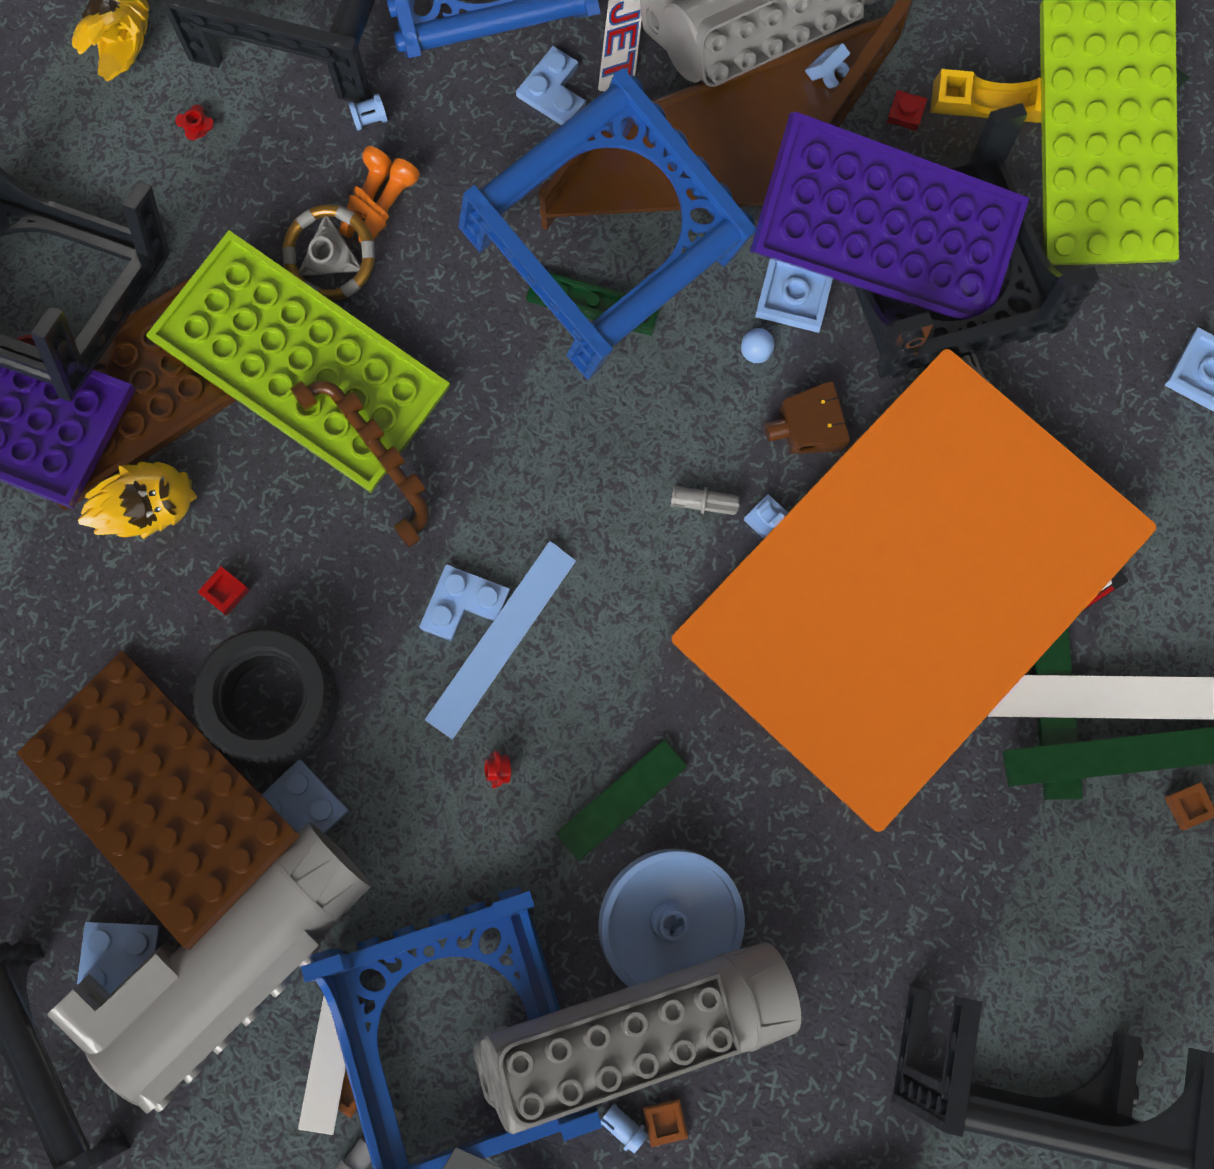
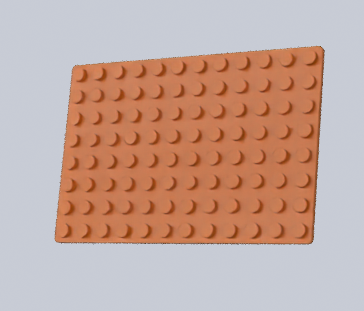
[672,349,1156,832]

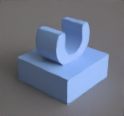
[805,43,850,88]
[744,494,788,539]

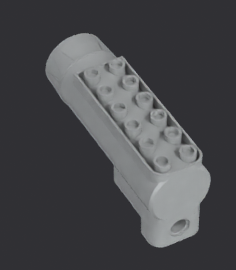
[640,0,878,87]
[46,822,372,1114]
[473,942,801,1134]

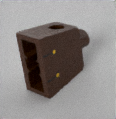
[764,381,850,454]

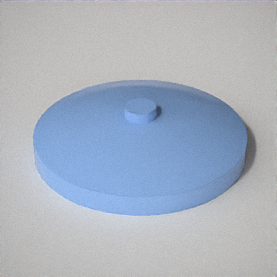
[598,849,745,987]

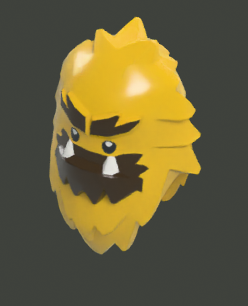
[72,0,150,81]
[78,462,197,539]

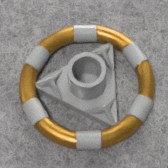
[282,204,375,302]

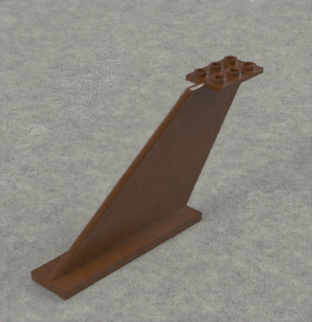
[538,0,913,230]

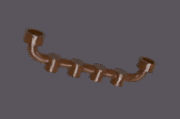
[290,380,429,548]

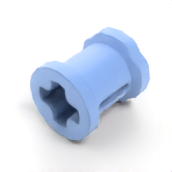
[348,93,388,131]

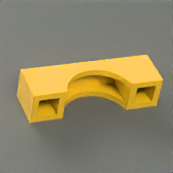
[930,69,1041,123]

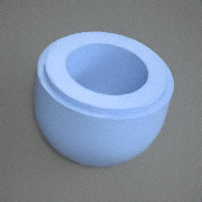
[741,328,775,363]

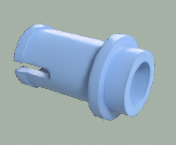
[600,1103,648,1153]

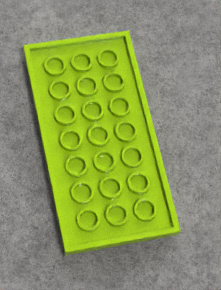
[1040,0,1179,265]
[146,230,450,494]

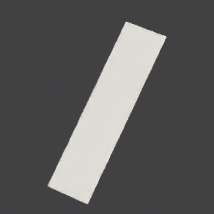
[298,996,346,1135]

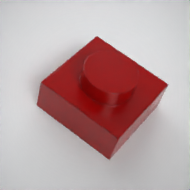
[887,90,927,131]
[198,566,250,616]

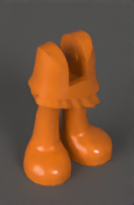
[339,146,420,243]

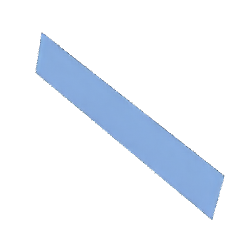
[425,541,576,740]

